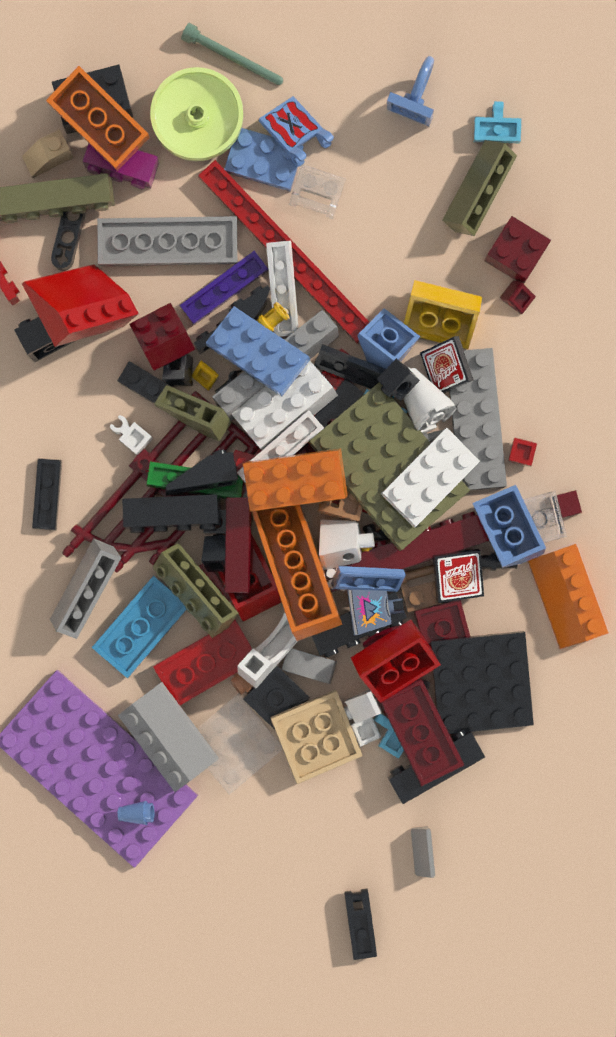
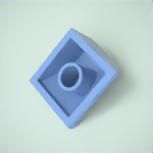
[357,308,420,369]

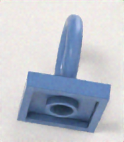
[387,56,434,127]

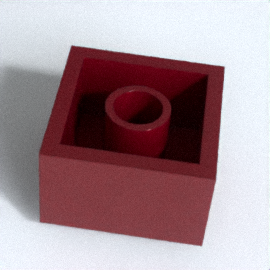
[484,216,551,284]
[129,303,196,371]

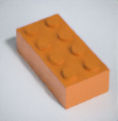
[46,66,150,171]
[243,448,348,511]

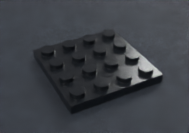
[430,631,534,734]

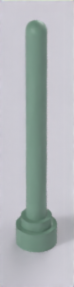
[181,23,283,85]

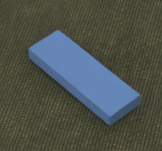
[331,566,406,592]

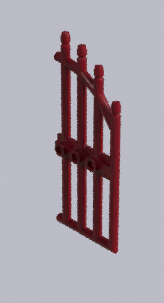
[62,391,259,573]

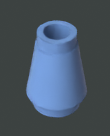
[118,801,155,825]

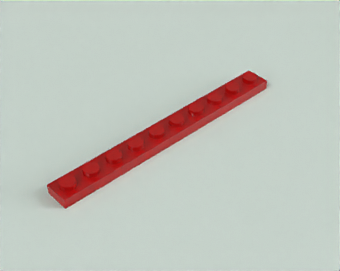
[198,160,370,344]

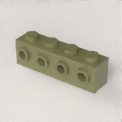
[442,140,517,236]
[153,543,239,638]

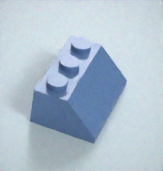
[472,485,546,568]

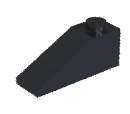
[165,450,238,496]

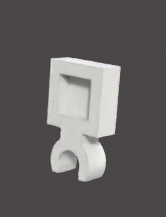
[110,415,153,455]

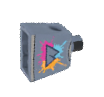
[347,590,404,636]

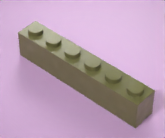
[0,173,115,223]

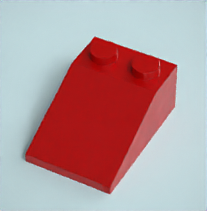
[218,534,282,622]

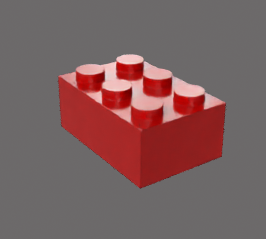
[351,620,441,703]

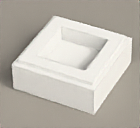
[351,717,381,747]

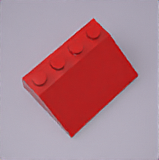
[22,264,139,347]

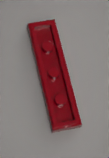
[225,497,251,593]

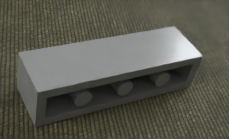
[50,539,121,639]

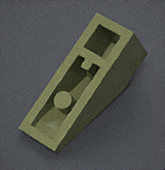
[154,385,232,442]

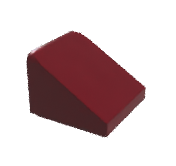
[500,280,536,314]

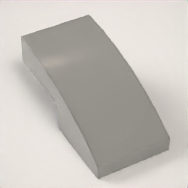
[282,648,337,684]

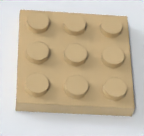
[270,690,362,784]

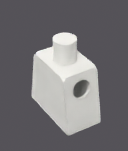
[319,520,375,570]

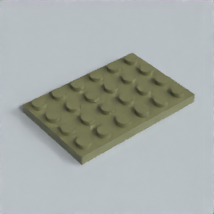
[308,382,470,551]

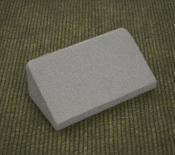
[411,826,435,878]

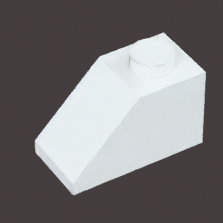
[343,689,381,724]

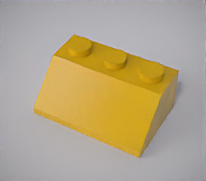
[404,280,482,350]

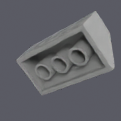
[118,682,219,792]

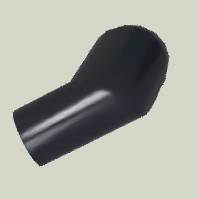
[363,523,389,541]

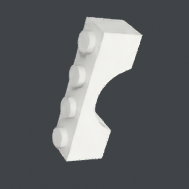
[237,613,298,688]

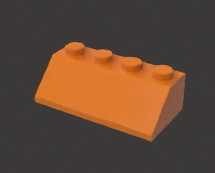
[528,544,609,649]

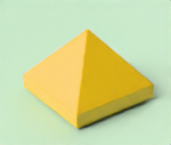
[192,360,219,391]

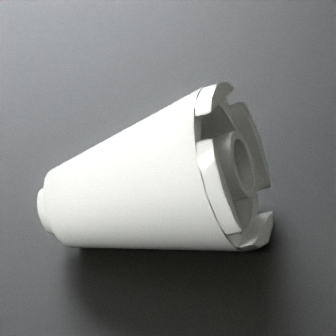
[403,367,456,433]

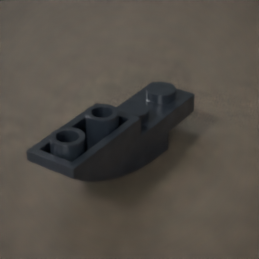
[194,285,271,354]

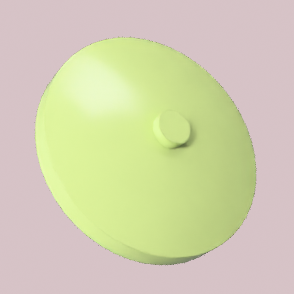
[150,67,243,161]

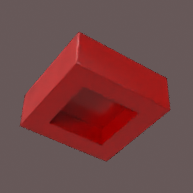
[508,438,537,467]

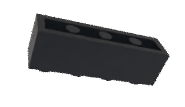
[122,494,221,533]
[312,592,407,658]
[387,730,485,804]

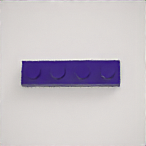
[180,251,268,325]

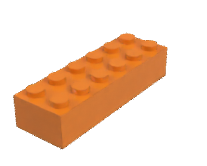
[252,505,342,641]

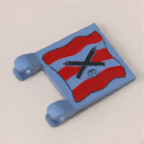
[259,96,334,167]

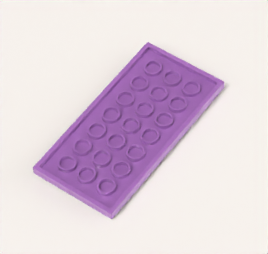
[0,670,198,868]

